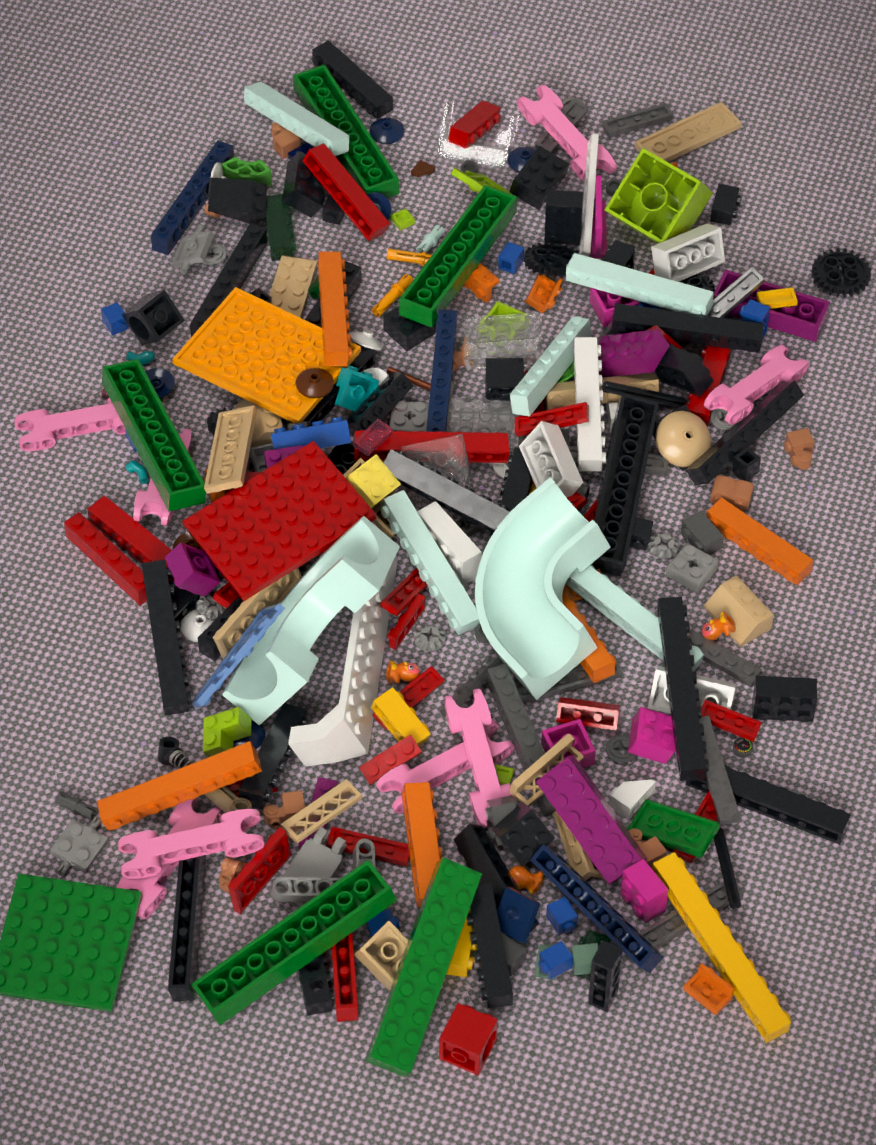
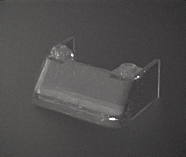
[438,101,519,168]

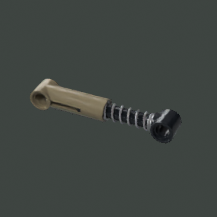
[157,736,252,813]

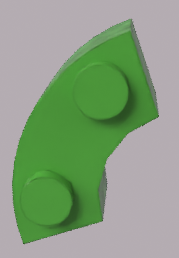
[221,157,272,187]

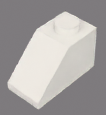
[610,779,656,820]

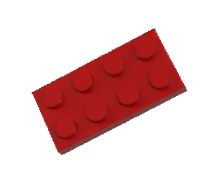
[228,827,292,914]

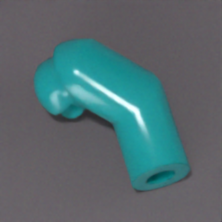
[126,351,155,366]
[126,460,149,484]

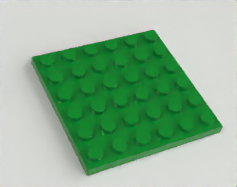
[0,873,142,1012]

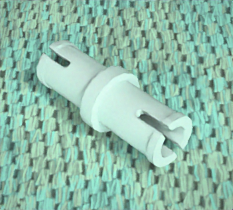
[416,225,445,253]

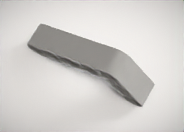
[270,839,376,902]

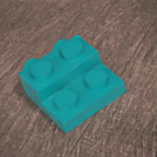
[335,366,379,412]

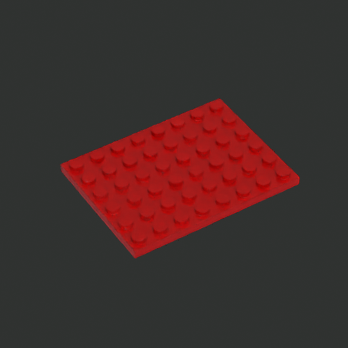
[182,440,377,602]

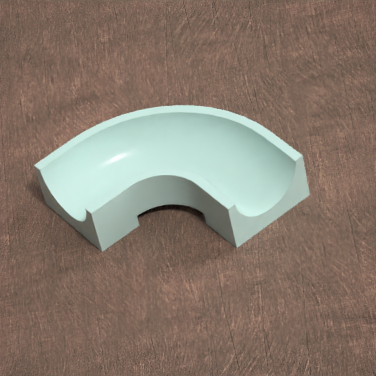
[475,477,610,700]
[222,516,400,725]

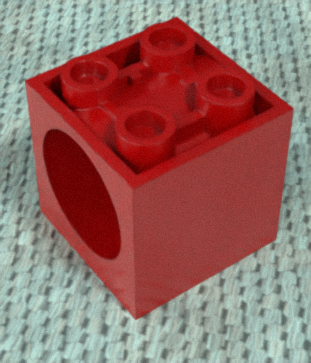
[439,1003,498,1076]

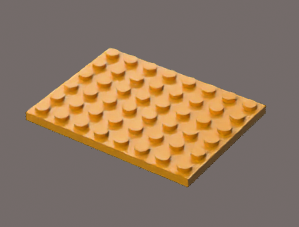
[172,287,361,423]

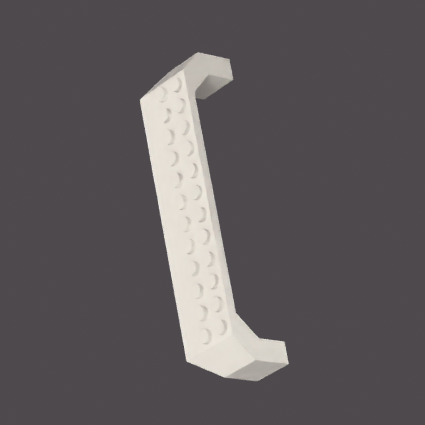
[288,522,398,767]

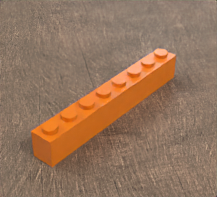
[318,251,352,366]
[97,741,262,831]

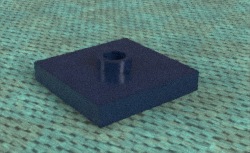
[497,887,541,943]

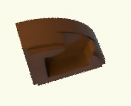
[411,160,435,177]

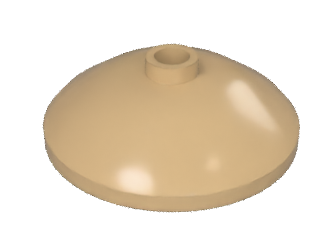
[656,411,711,467]

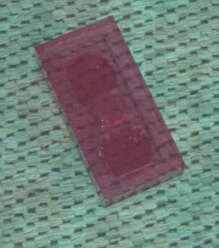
[353,419,393,457]

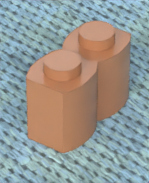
[710,476,754,511]

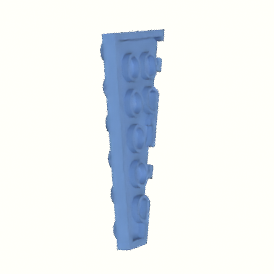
[192,603,285,708]

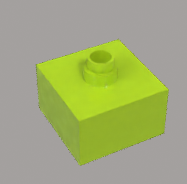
[605,148,713,244]

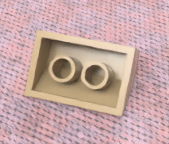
[236,399,283,448]
[704,575,774,647]
[354,921,408,991]

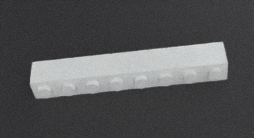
[573,337,606,471]

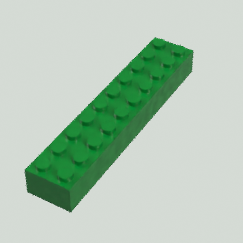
[293,65,399,198]
[399,185,517,328]
[102,359,206,511]
[364,857,482,1077]
[191,860,397,1026]

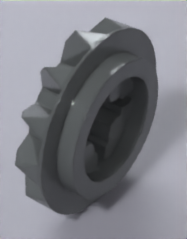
[605,735,637,765]

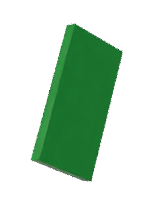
[627,799,720,858]

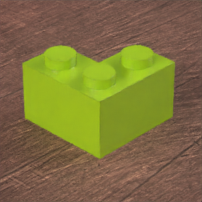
[203,707,251,757]

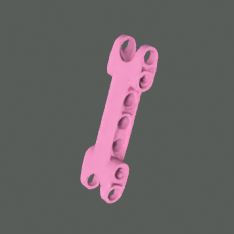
[517,85,617,182]
[704,345,809,425]
[14,398,125,451]
[134,429,192,526]
[444,688,514,829]
[376,720,515,814]
[116,798,223,919]
[118,809,264,879]

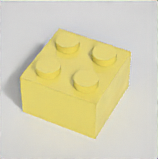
[346,454,401,509]

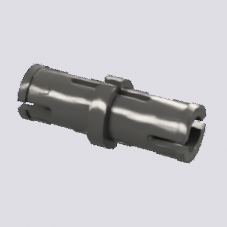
[55,791,98,820]

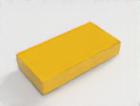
[757,287,798,309]

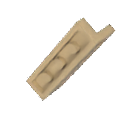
[509,733,584,807]
[281,779,362,844]
[553,811,604,880]

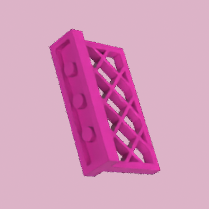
[589,176,607,259]

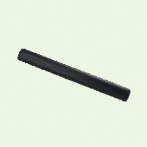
[602,381,688,408]
[714,828,741,909]

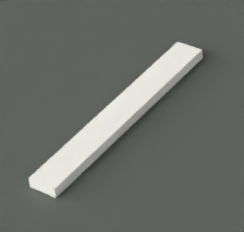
[579,133,599,257]

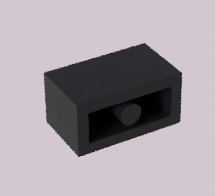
[710,184,742,225]

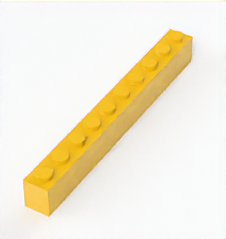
[652,852,791,1043]

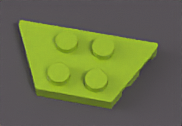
[451,168,511,194]

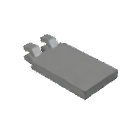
[276,827,347,908]

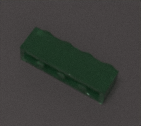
[266,194,296,261]

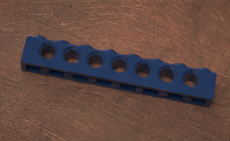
[151,140,234,255]
[426,309,457,432]
[530,844,664,973]

